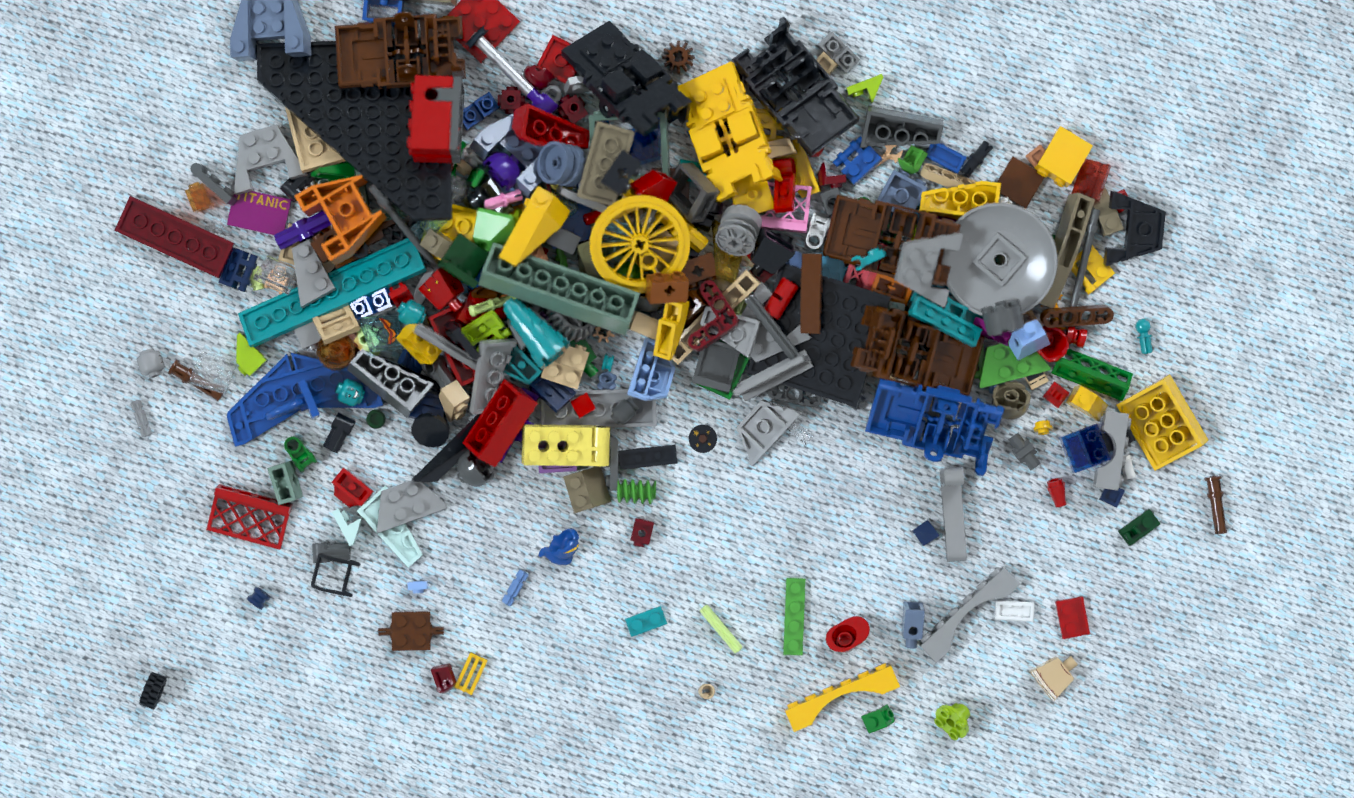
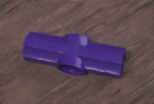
[274,210,332,250]

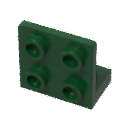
[438,234,489,289]

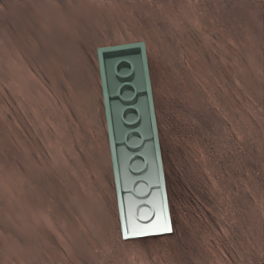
[478,242,640,336]

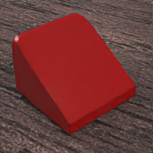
[570,392,596,418]

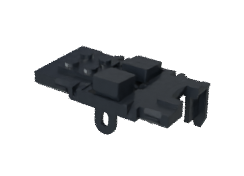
[732,17,860,157]
[561,20,692,137]

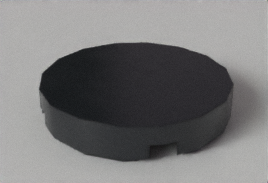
[411,413,450,448]

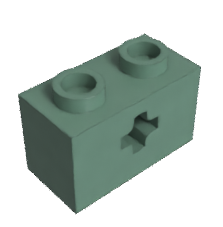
[267,460,304,505]

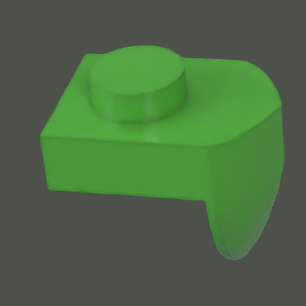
[898,145,928,174]

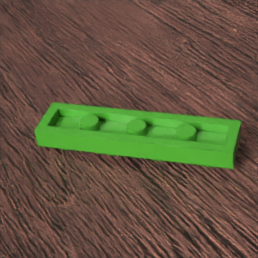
[783,578,806,656]

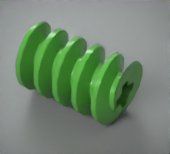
[617,479,656,504]

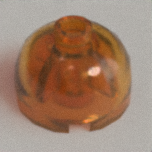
[316,336,355,371]

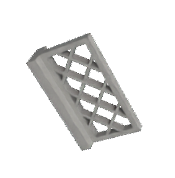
[733,350,814,401]

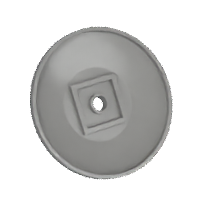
[941,203,1058,316]

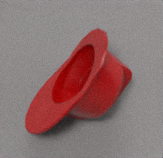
[826,616,870,653]

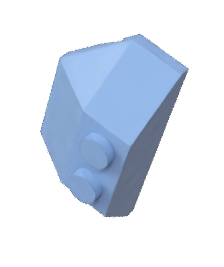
[627,337,676,401]

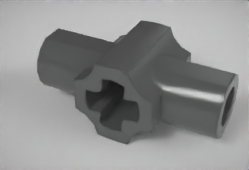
[1008,433,1041,470]

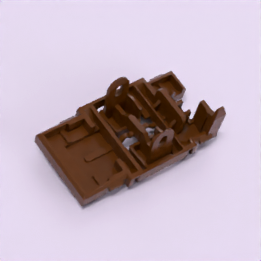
[335,12,466,89]
[822,194,961,286]
[850,305,985,396]

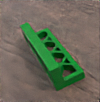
[1051,349,1133,401]

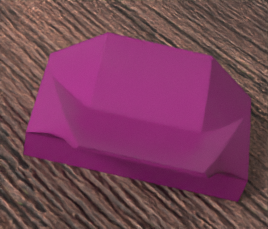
[973,317,1012,346]

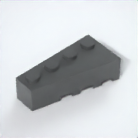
[347,349,434,418]

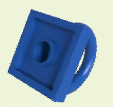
[265,379,320,420]

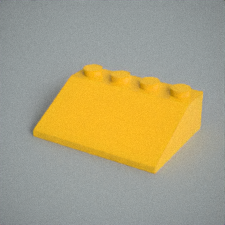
[1116,374,1209,471]

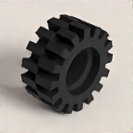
[139,672,167,710]

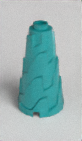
[503,298,570,369]

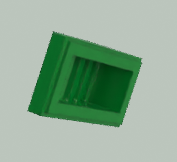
[311,162,355,180]
[466,167,487,189]

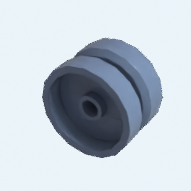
[537,141,586,187]

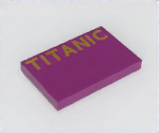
[227,191,292,235]

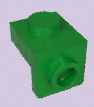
[861,704,895,734]

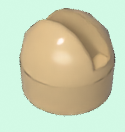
[698,684,715,699]

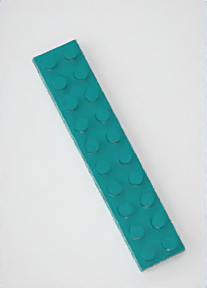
[238,238,427,347]

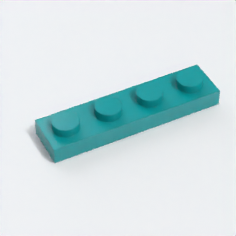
[908,296,982,347]

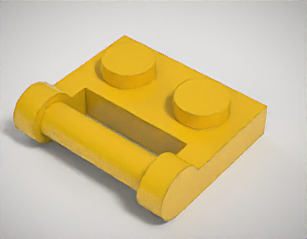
[1071,245,1115,295]

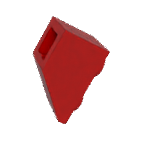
[630,170,677,202]

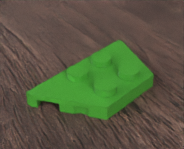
[978,342,1051,389]

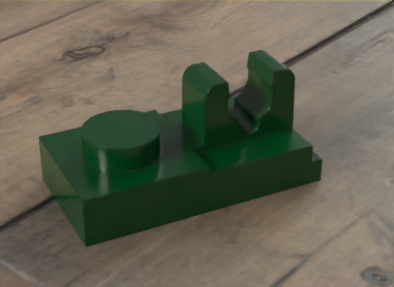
[1118,508,1160,546]

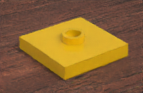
[731,175,774,214]

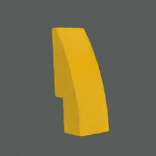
[653,301,690,361]

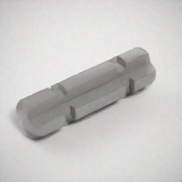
[131,400,152,437]

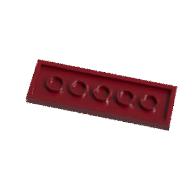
[114,196,235,278]

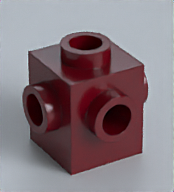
[498,86,525,115]
[557,94,588,123]

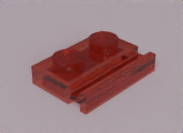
[1071,159,1111,202]

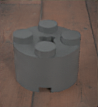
[981,299,1025,336]

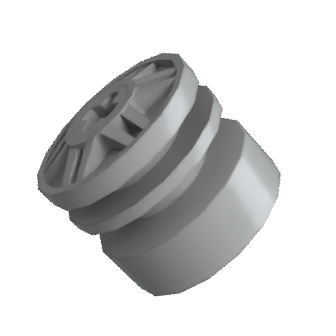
[715,204,762,256]

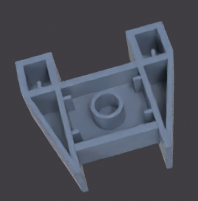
[230,0,311,62]
[470,114,544,199]

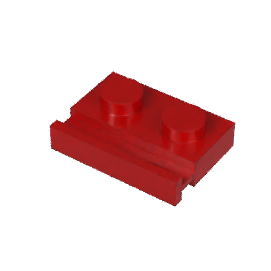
[1055,596,1090,639]

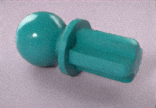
[1135,319,1153,354]

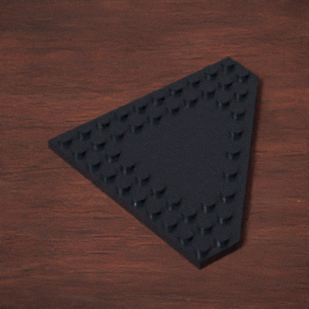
[257,38,452,222]

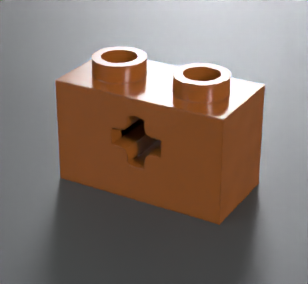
[645,271,689,304]

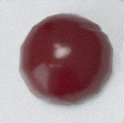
[523,65,554,90]

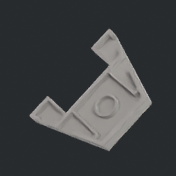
[234,125,308,195]
[894,232,963,307]
[741,282,812,363]

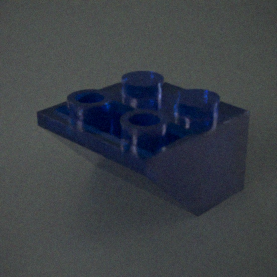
[1059,423,1111,473]

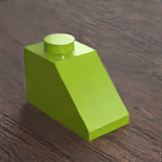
[236,333,268,376]

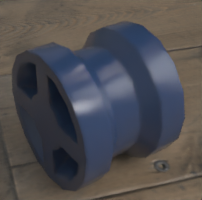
[246,586,271,610]

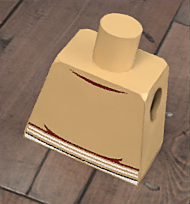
[1029,656,1078,701]

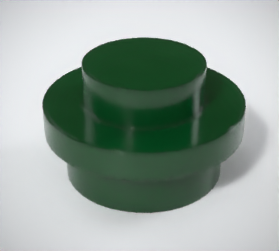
[366,410,386,429]

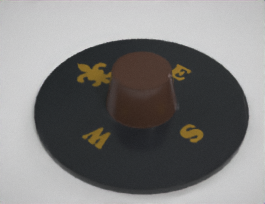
[689,424,717,453]

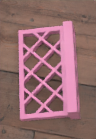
[732,182,812,234]

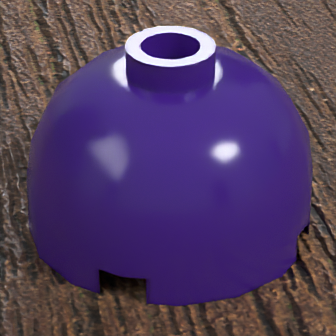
[483,152,520,191]

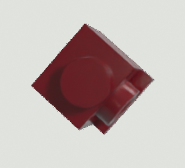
[630,518,654,548]

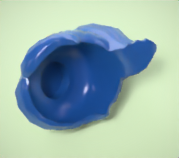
[539,528,579,565]

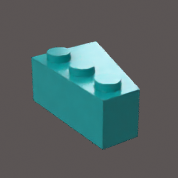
[504,336,543,385]

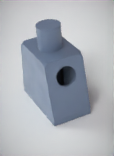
[901,601,925,649]

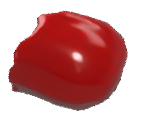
[1036,325,1069,362]

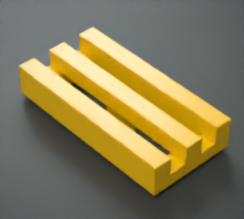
[454,652,488,695]

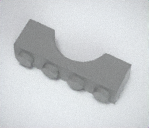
[1093,411,1131,490]

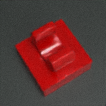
[388,282,414,308]
[1042,381,1069,408]

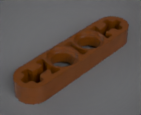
[1040,305,1114,328]

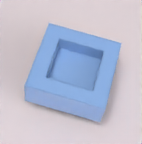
[407,580,428,593]

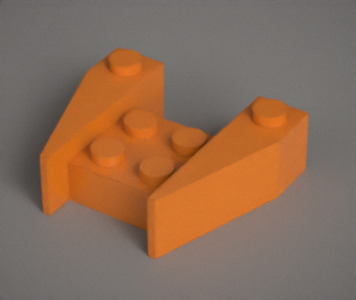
[295,175,387,266]

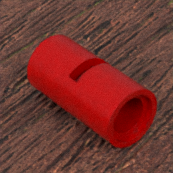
[764,277,799,320]

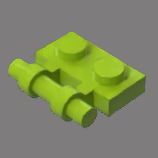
[461,309,512,351]

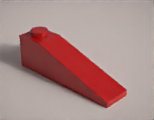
[512,103,590,149]

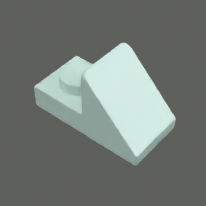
[332,508,363,546]

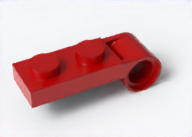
[773,158,796,214]

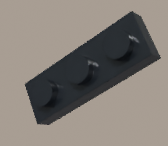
[618,444,678,470]

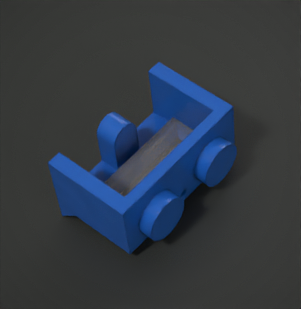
[362,0,404,27]

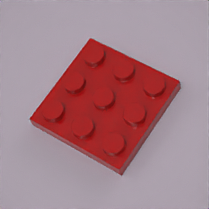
[447,0,520,63]

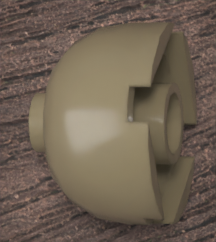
[992,381,1031,420]

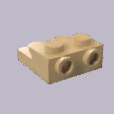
[541,344,590,390]

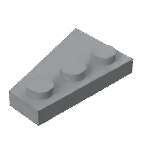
[700,306,761,359]

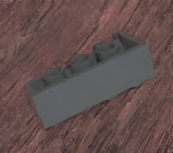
[860,105,944,148]

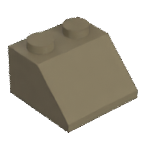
[563,466,611,513]

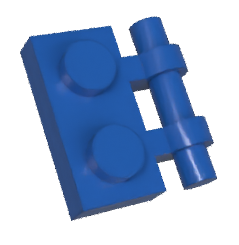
[832,136,882,186]

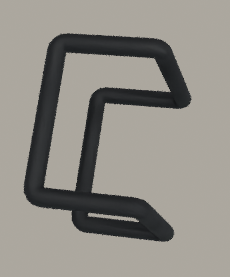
[311,553,361,597]

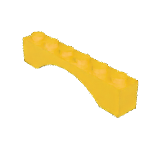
[784,663,900,732]

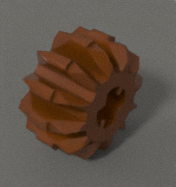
[662,41,695,74]

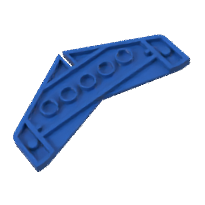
[227,353,384,447]

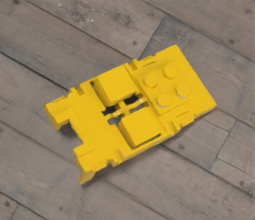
[678,61,783,202]

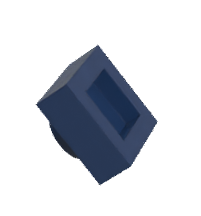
[1099,488,1125,508]

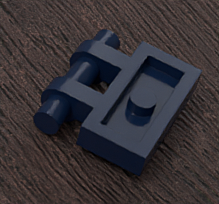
[218,247,258,292]

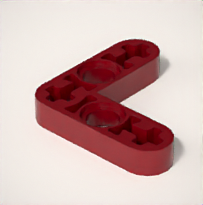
[688,280,739,351]

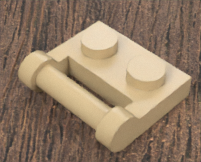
[312,305,360,345]

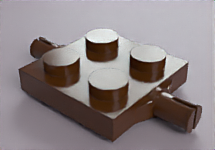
[378,612,444,651]

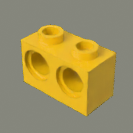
[396,324,443,364]

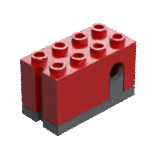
[407,75,465,163]

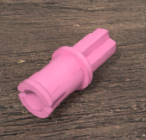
[484,189,523,210]

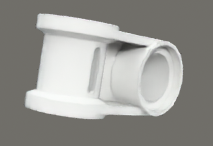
[805,212,831,251]

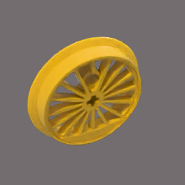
[590,195,690,293]

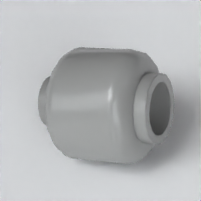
[137,348,164,378]

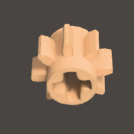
[592,327,615,343]

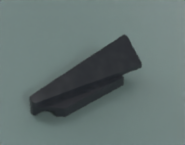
[412,414,481,482]

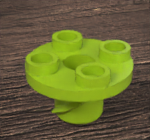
[934,703,970,740]

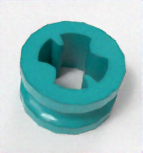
[601,353,615,372]

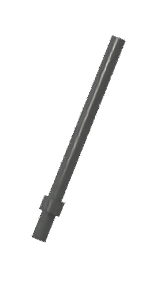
[368,184,440,271]
[1066,208,1100,321]

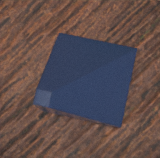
[912,520,940,546]

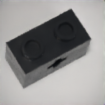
[600,149,642,195]

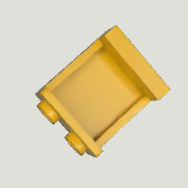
[1034,126,1093,188]

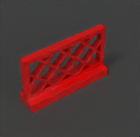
[206,484,293,550]

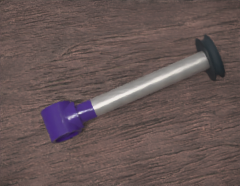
[464,25,559,114]

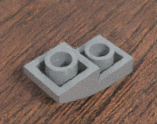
[818,31,860,73]

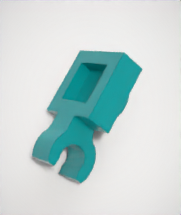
[851,247,887,271]

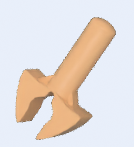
[875,145,903,168]

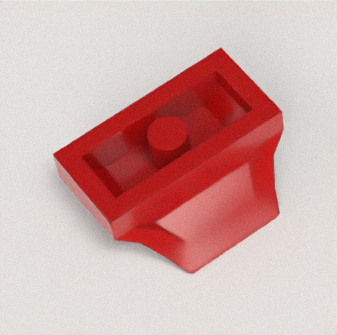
[331,467,374,508]

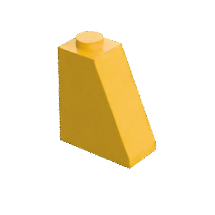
[1065,386,1108,422]

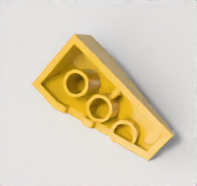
[919,181,1001,220]
[499,186,571,267]

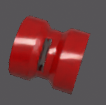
[1066,326,1088,348]

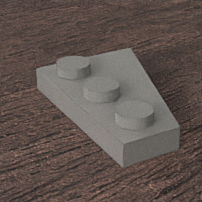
[292,239,336,308]

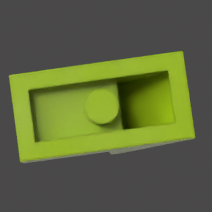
[845,74,883,104]

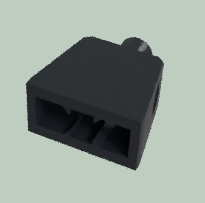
[750,228,795,277]

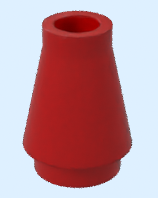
[1046,478,1066,507]

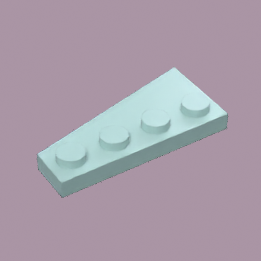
[357,485,422,568]

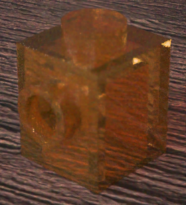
[185,182,214,213]

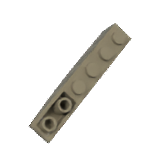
[1039,193,1095,308]

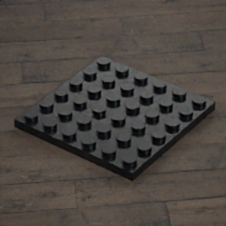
[747,264,891,408]

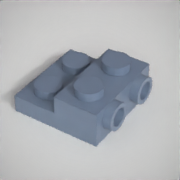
[877,169,928,213]

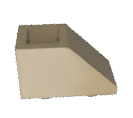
[439,380,470,422]

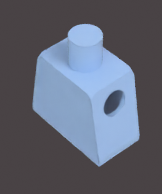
[1009,319,1050,361]

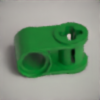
[284,436,318,473]

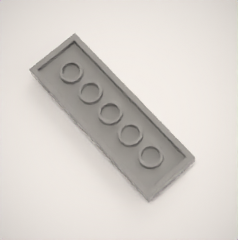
[541,389,657,428]

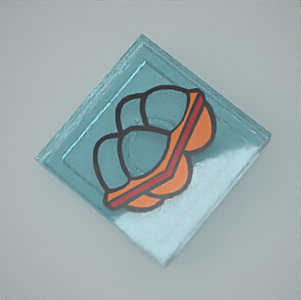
[359,315,405,352]

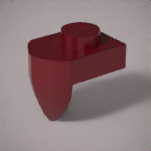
[818,162,846,189]
[431,663,457,694]

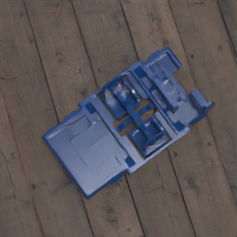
[865,378,1004,476]

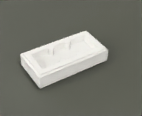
[995,600,1034,622]

